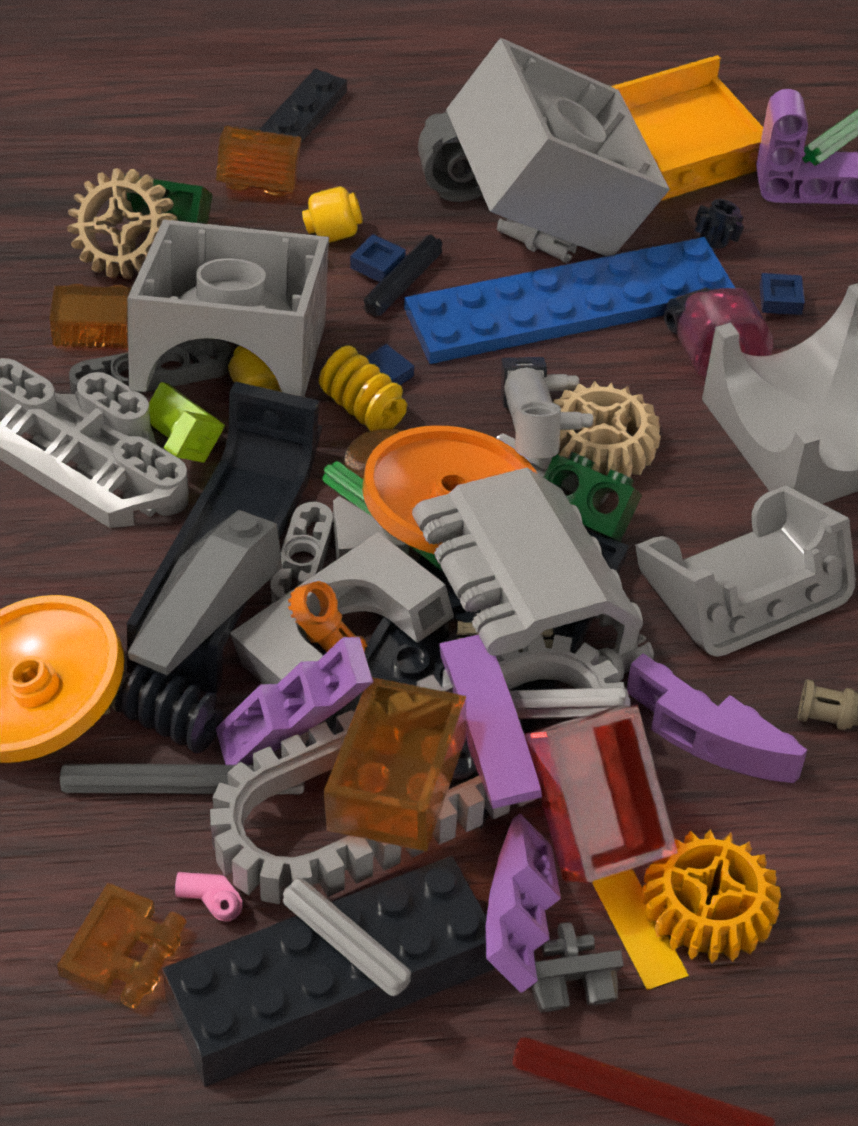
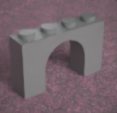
[230,532,454,684]

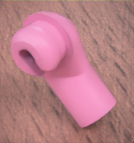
[175,872,243,922]

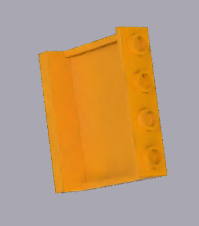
[610,55,763,201]

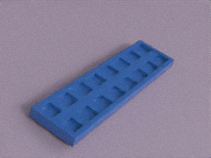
[404,237,736,364]

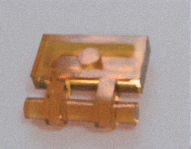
[57,883,187,1009]

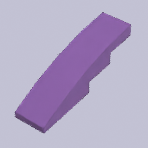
[439,635,542,809]
[216,637,373,765]
[486,814,561,993]

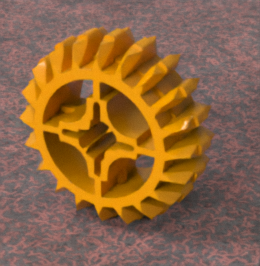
[642,829,781,964]

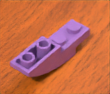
[627,653,807,783]

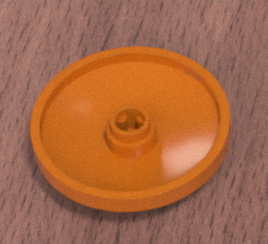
[362,426,538,554]

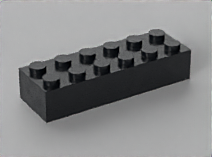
[162,856,495,1087]

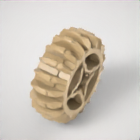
[67,168,178,279]
[553,381,661,477]

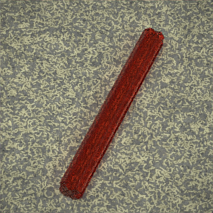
[513,1037,775,1126]

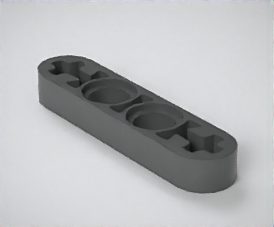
[69,338,231,394]

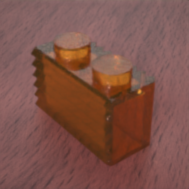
[216,125,301,196]
[49,284,132,349]

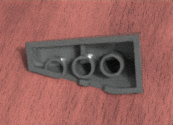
[128,510,282,675]

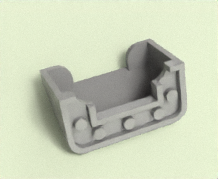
[635,485,856,657]

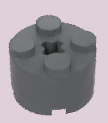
[418,112,483,202]

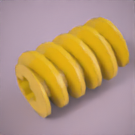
[318,345,408,435]

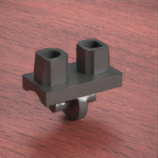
[532,922,624,1013]

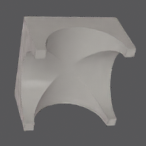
[702,283,858,504]

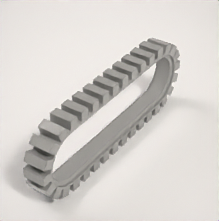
[210,634,625,904]

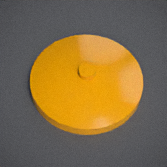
[0,595,125,763]

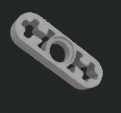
[270,502,333,604]

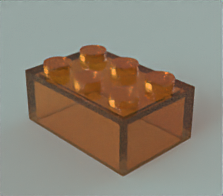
[324,677,467,852]

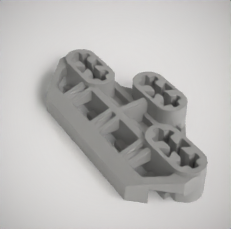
[0,358,189,528]

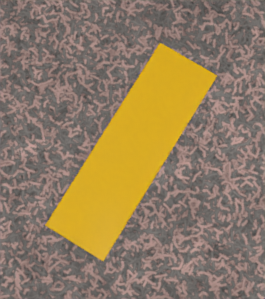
[585,856,689,990]

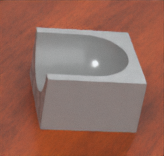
[446,38,670,256]
[127,220,329,397]

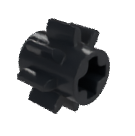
[694,199,745,248]

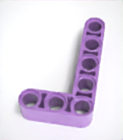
[756,89,858,204]

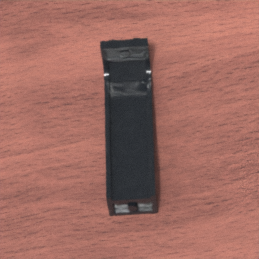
[126,381,323,694]

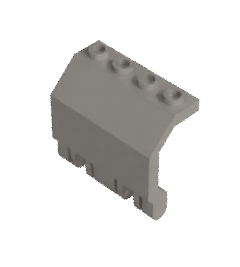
[412,467,643,656]

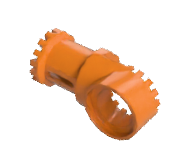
[288,581,367,652]

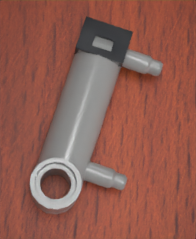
[501,357,593,458]

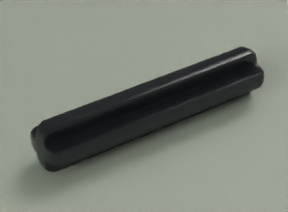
[363,234,443,317]

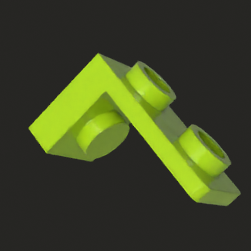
[149,382,225,463]

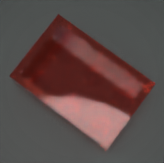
[524,705,678,883]

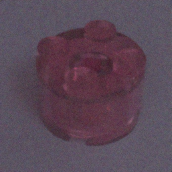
[677,288,773,379]

